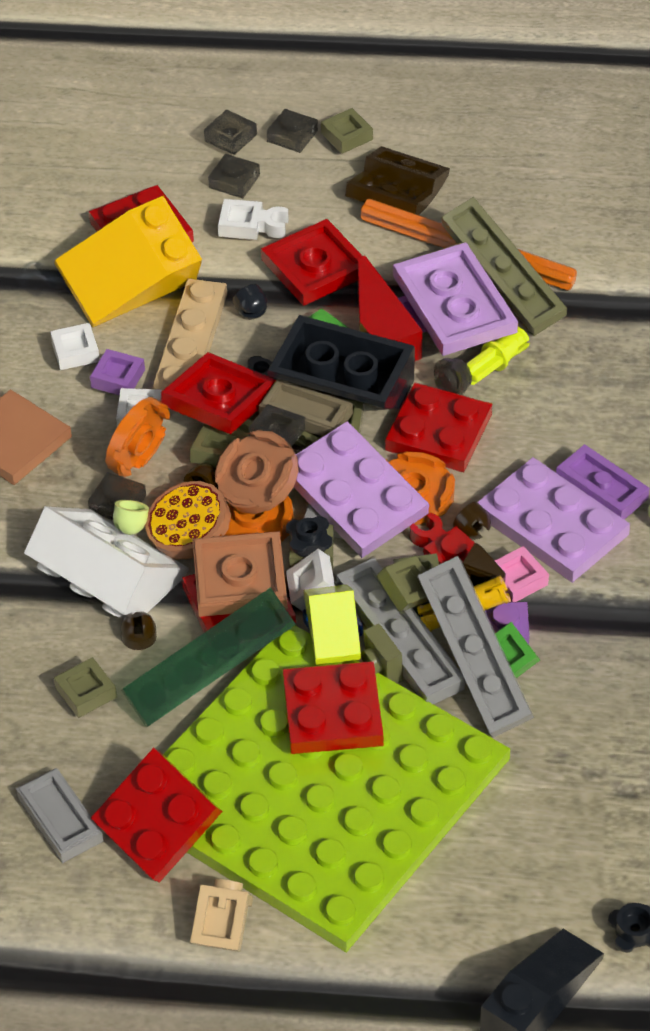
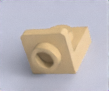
[190,879,253,952]

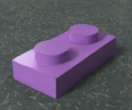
[556,444,650,519]

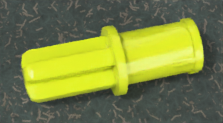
[460,327,530,385]

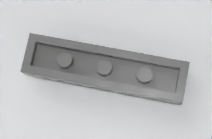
[418,556,535,738]
[336,558,466,704]

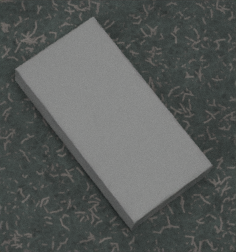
[16,768,104,863]

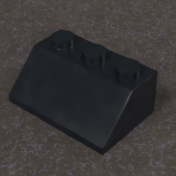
[268,315,415,409]

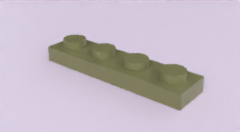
[441,197,567,336]

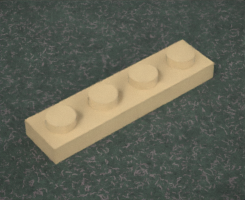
[152,279,227,391]

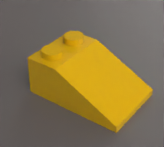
[54,196,202,327]

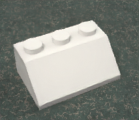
[24,506,189,618]

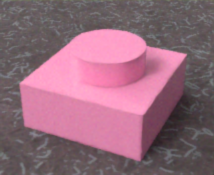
[495,546,549,602]

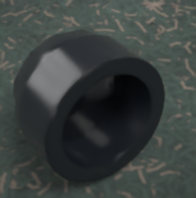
[232,284,267,319]

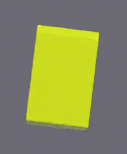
[303,584,361,665]

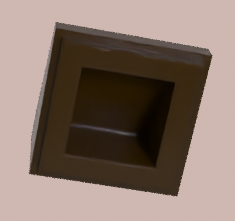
[463,543,506,586]

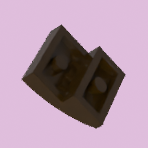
[345,146,450,215]

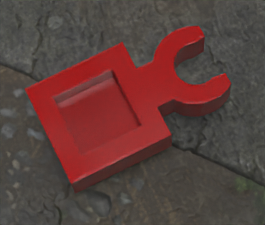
[410,512,475,565]

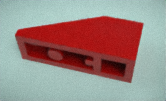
[358,255,422,361]

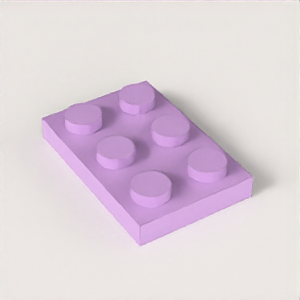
[393,242,518,356]
[294,421,429,558]
[478,457,630,583]

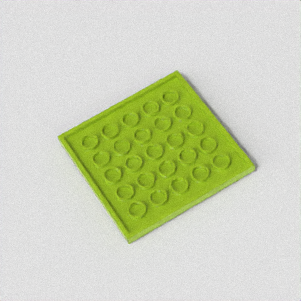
[163,622,510,953]

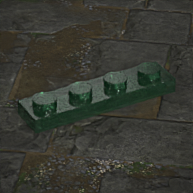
[121,587,296,728]

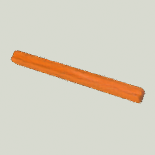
[360,199,577,291]

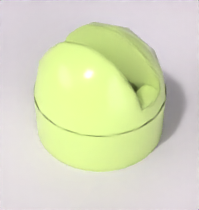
[113,500,149,535]

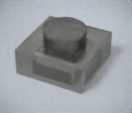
[204,109,257,155]
[267,109,318,153]
[208,153,260,199]
[249,404,306,447]
[88,472,146,520]

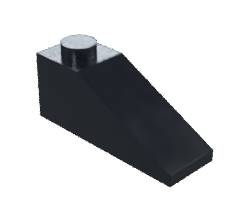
[480,928,604,1031]

